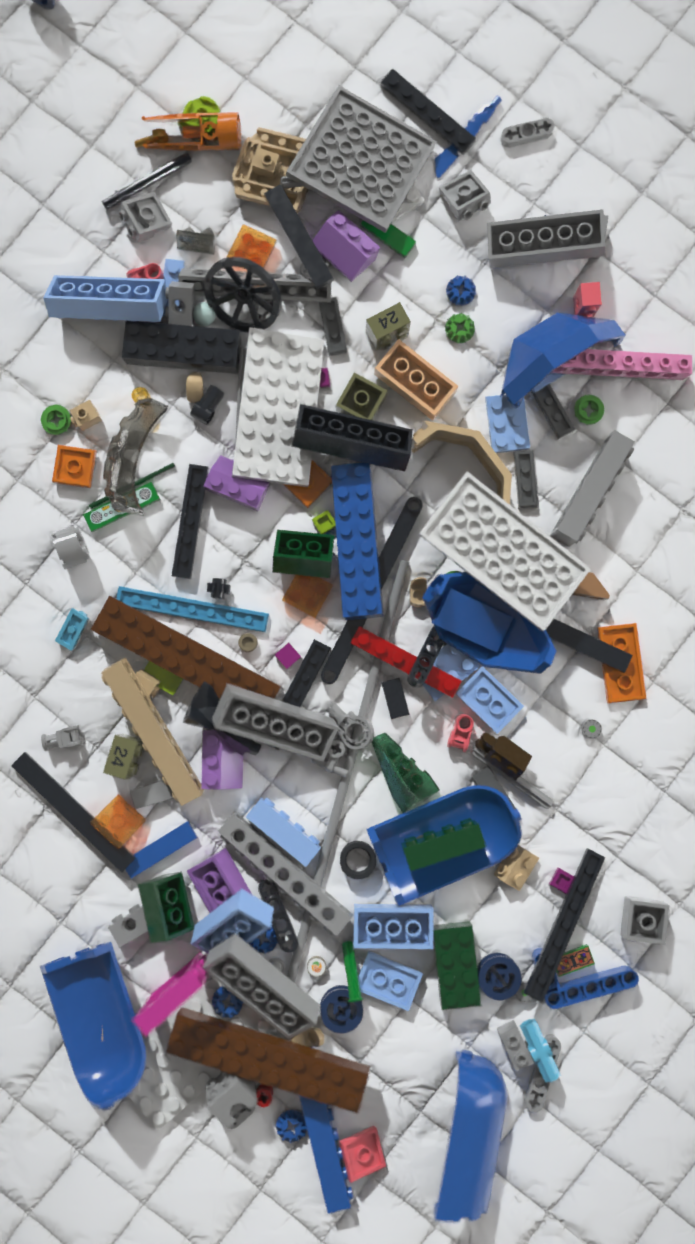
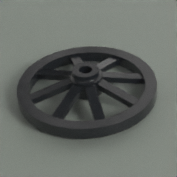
[203,257,282,332]

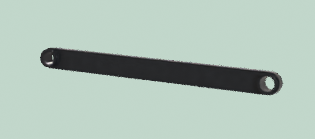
[321,497,423,684]

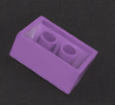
[312,210,380,282]
[204,455,271,512]
[201,730,243,790]
[187,848,252,913]

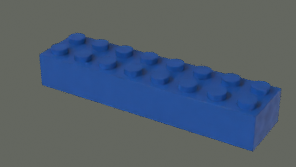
[331,462,384,620]

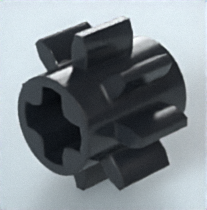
[206,578,231,599]

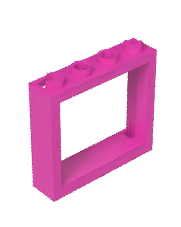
[132,952,209,1036]

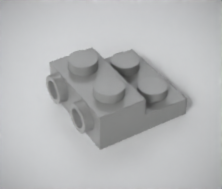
[439,170,491,221]
[119,192,173,243]

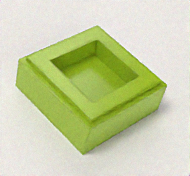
[312,510,336,534]

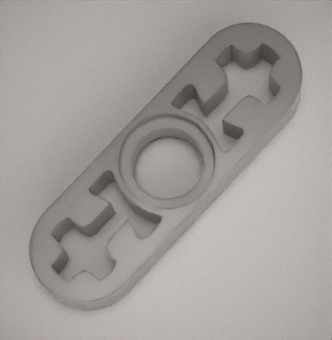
[500,118,554,147]

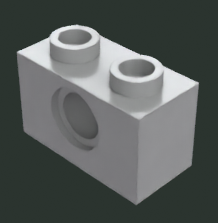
[165,281,195,326]
[108,904,148,948]
[497,1020,534,1072]

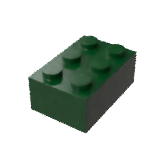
[272,529,335,578]
[138,872,195,943]

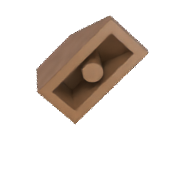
[572,572,610,600]

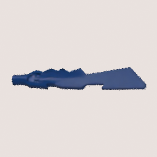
[435,95,502,178]

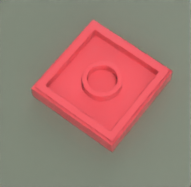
[339,1126,386,1183]

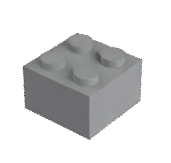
[620,896,670,945]

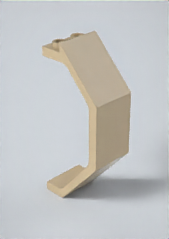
[411,421,512,505]

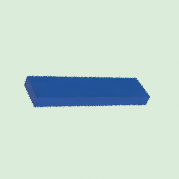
[126,821,198,879]

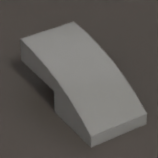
[130,781,173,809]

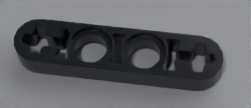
[407,626,444,688]
[258,879,298,953]

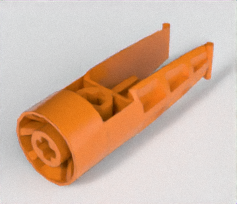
[141,112,241,151]

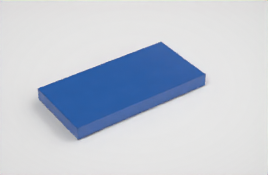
[432,588,513,652]

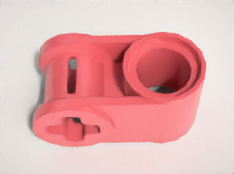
[126,263,164,279]
[447,714,474,753]

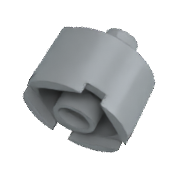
[51,526,90,570]

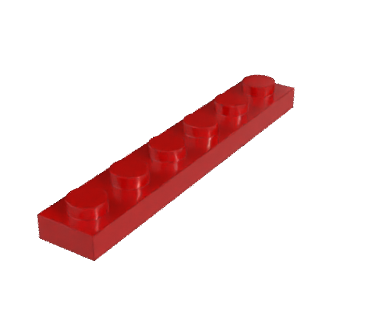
[351,626,462,698]

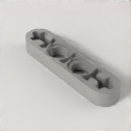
[524,1034,561,1113]

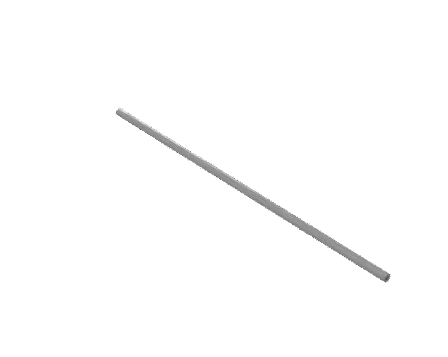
[287,560,409,983]

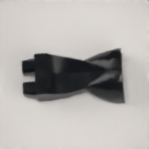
[183,681,261,756]

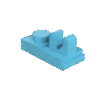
[55,608,89,651]

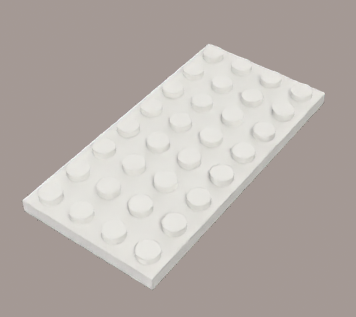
[232,327,324,487]
[418,472,591,631]
[128,977,275,1131]

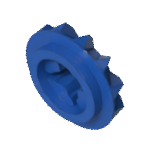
[446,275,476,305]
[249,926,278,954]
[212,986,243,1018]
[276,1110,307,1144]

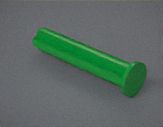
[342,941,364,1003]

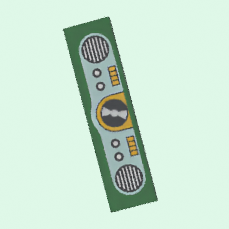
[83,482,161,532]

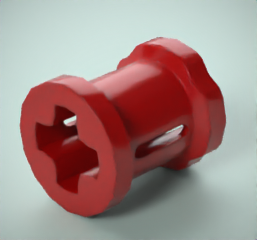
[256,1083,273,1107]

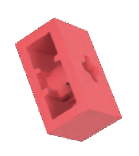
[573,282,602,317]

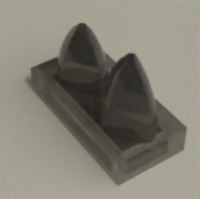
[176,227,215,255]

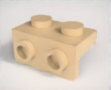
[494,845,539,891]

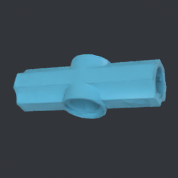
[519,1018,561,1082]

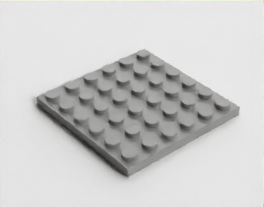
[286,85,437,233]

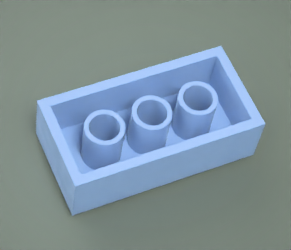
[191,889,273,954]
[354,904,433,949]

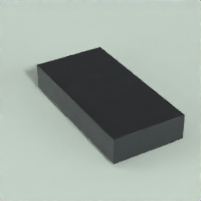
[381,677,410,719]

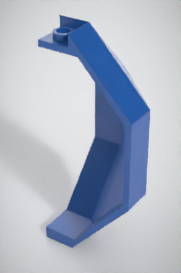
[500,312,626,408]
[423,572,556,674]

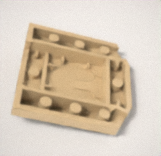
[232,127,309,214]

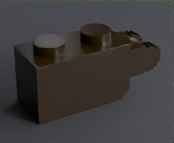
[475,732,532,780]

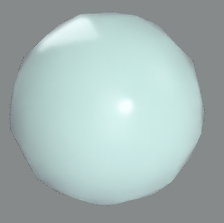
[193,302,216,326]

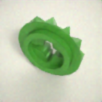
[445,313,475,343]
[574,395,604,425]
[41,405,71,435]

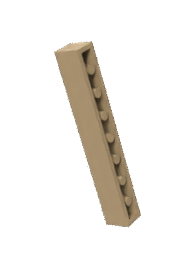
[101,658,205,806]

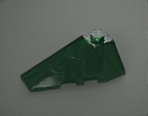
[372,732,440,813]

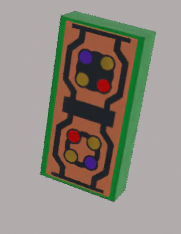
[556,944,595,977]

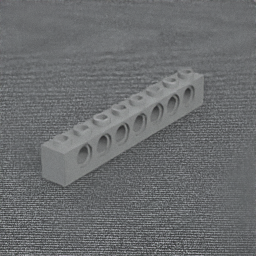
[178,268,332,302]
[218,812,353,936]

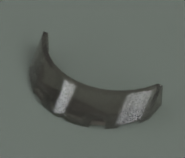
[103,398,168,516]

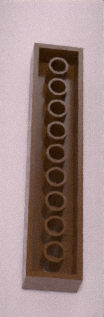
[91,596,282,699]
[165,1007,370,1114]

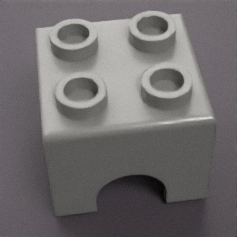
[206,1071,257,1129]

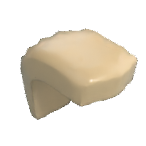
[186,372,204,403]
[409,577,427,608]
[290,1027,324,1047]

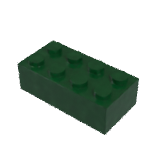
[401,818,486,871]
[433,921,481,1010]

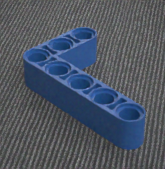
[532,948,639,1009]

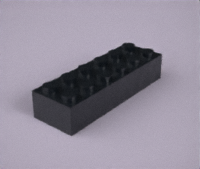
[122,320,241,374]
[291,404,413,472]

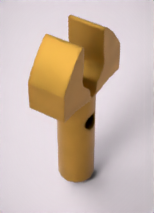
[134,129,169,148]

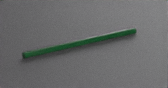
[89,462,176,509]

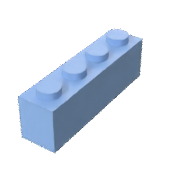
[246,797,321,867]

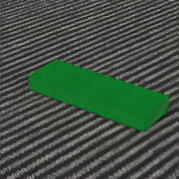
[360,220,416,258]

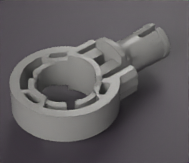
[326,702,374,749]

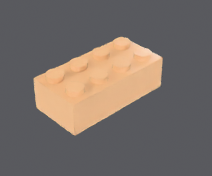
[374,339,458,421]

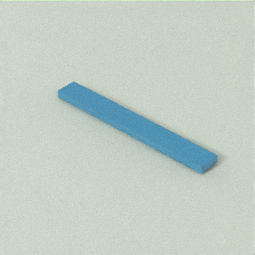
[116,586,269,633]

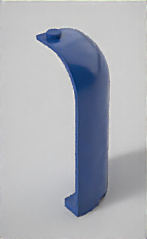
[366,785,522,906]
[40,942,146,1111]
[433,1050,508,1223]

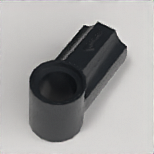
[190,384,225,425]

